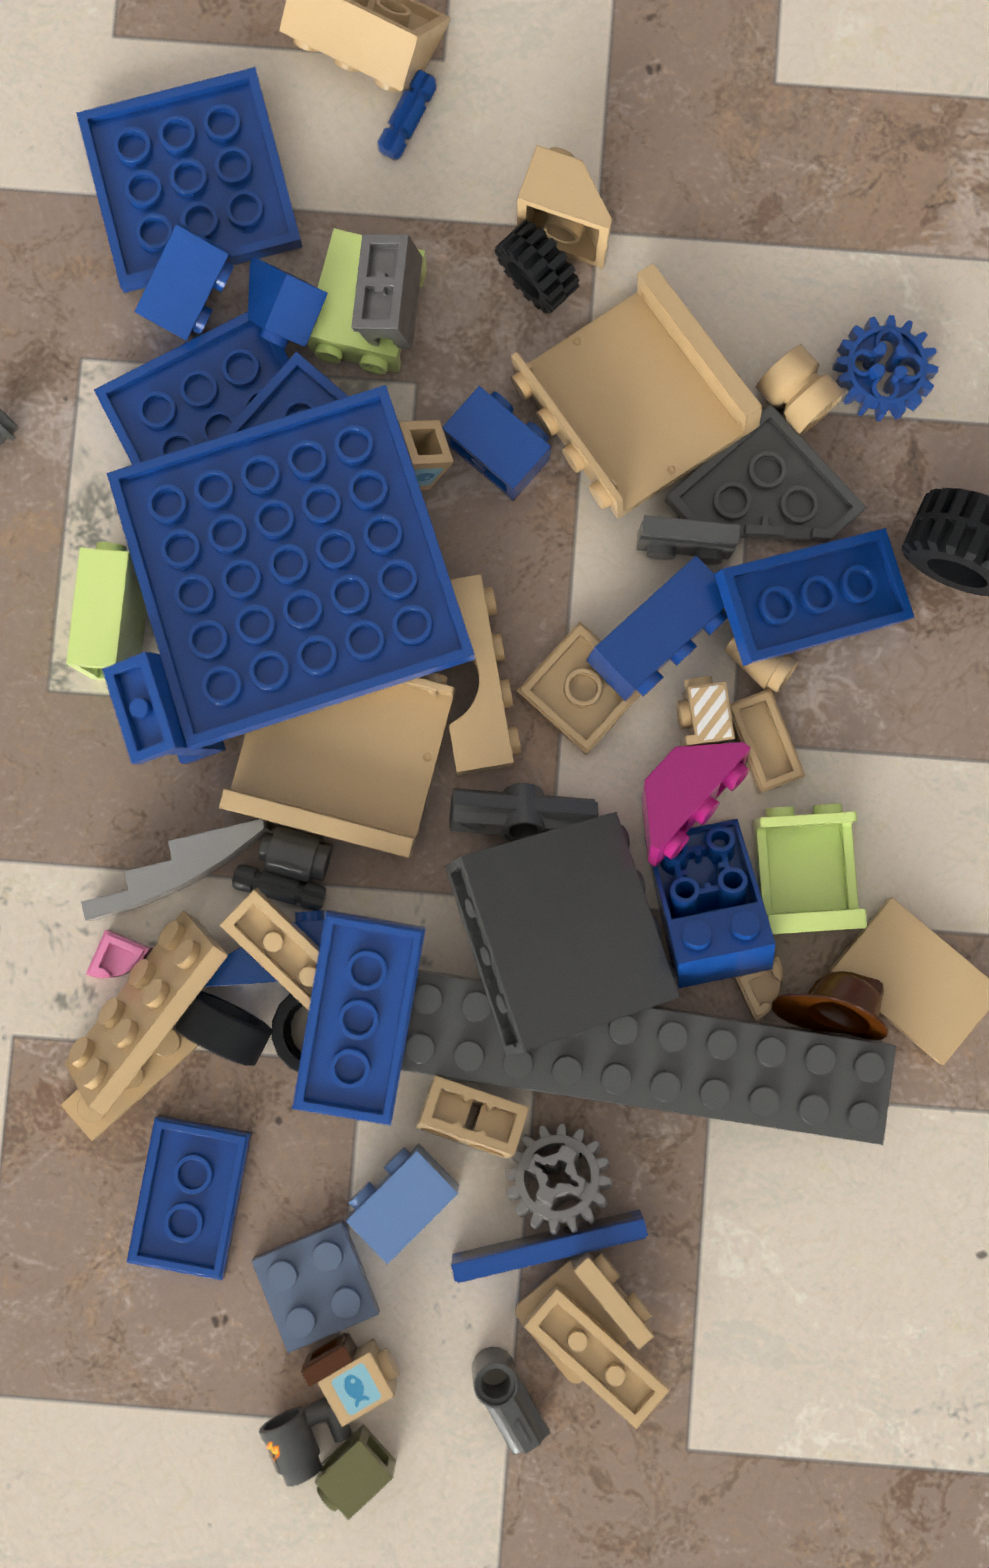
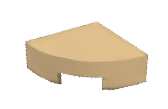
[733,956,783,1021]

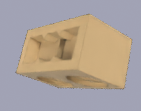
[415,1075,529,1159]

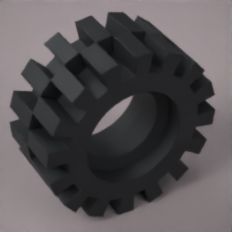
[494,220,580,314]

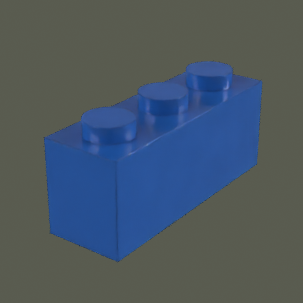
[586,556,728,701]

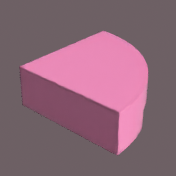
[86,930,152,978]

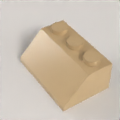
[279,0,451,92]

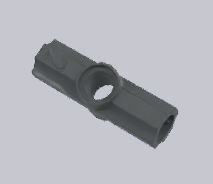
[449,783,598,843]

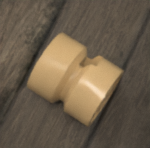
[756,344,846,436]

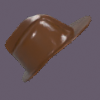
[772,971,888,1040]

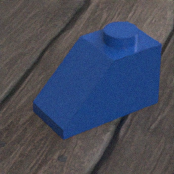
[248,256,328,348]

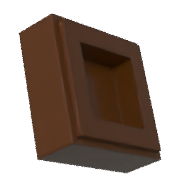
[301,1332,357,1387]

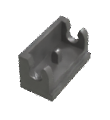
[351,234,423,349]

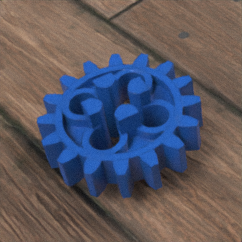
[832,315,939,421]

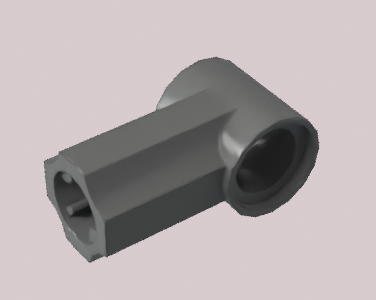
[472,1347,550,1455]

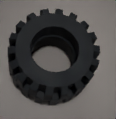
[902,488,989,596]

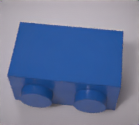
[134,223,234,341]
[442,386,551,501]

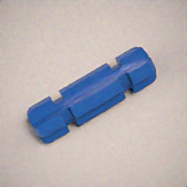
[378,70,437,160]

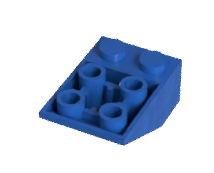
[645,819,776,989]

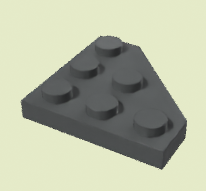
[665,404,867,543]

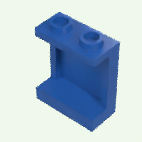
[102,651,226,764]

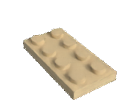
[65,910,228,1116]

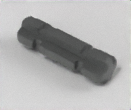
[232,864,326,911]

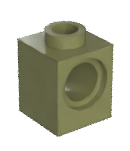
[315,1424,396,1520]

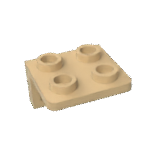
[515,1252,654,1384]

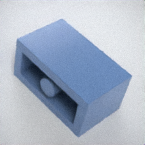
[346,1144,459,1264]

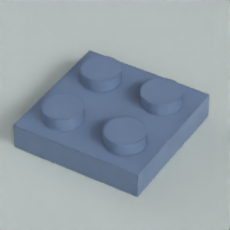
[251,1219,380,1353]

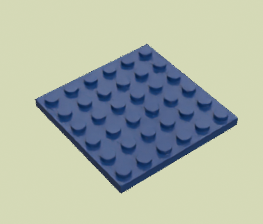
[107,385,475,751]

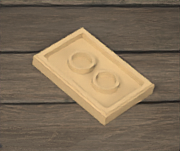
[828,897,989,1065]

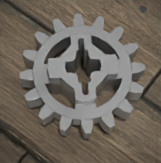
[505,1123,612,1235]

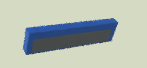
[451,1209,648,1283]

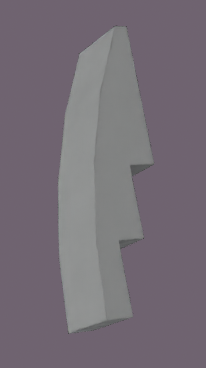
[81,819,271,921]

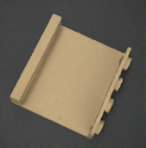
[510,263,762,519]
[219,673,455,858]

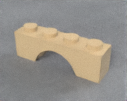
[449,574,521,776]

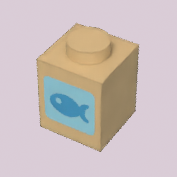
[398,420,454,491]
[318,1338,400,1427]

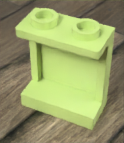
[308,228,427,375]
[753,803,867,934]

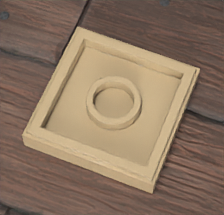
[516,622,641,755]

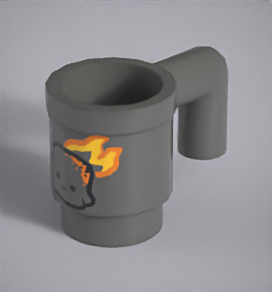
[259,1397,353,1487]

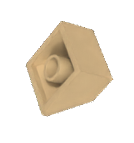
[517,145,612,269]

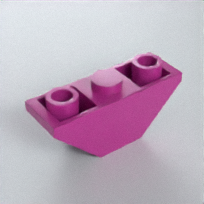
[641,742,751,867]

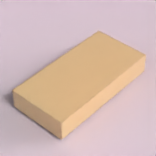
[730,688,806,794]

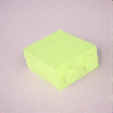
[66,542,147,680]

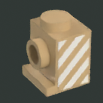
[676,676,735,746]

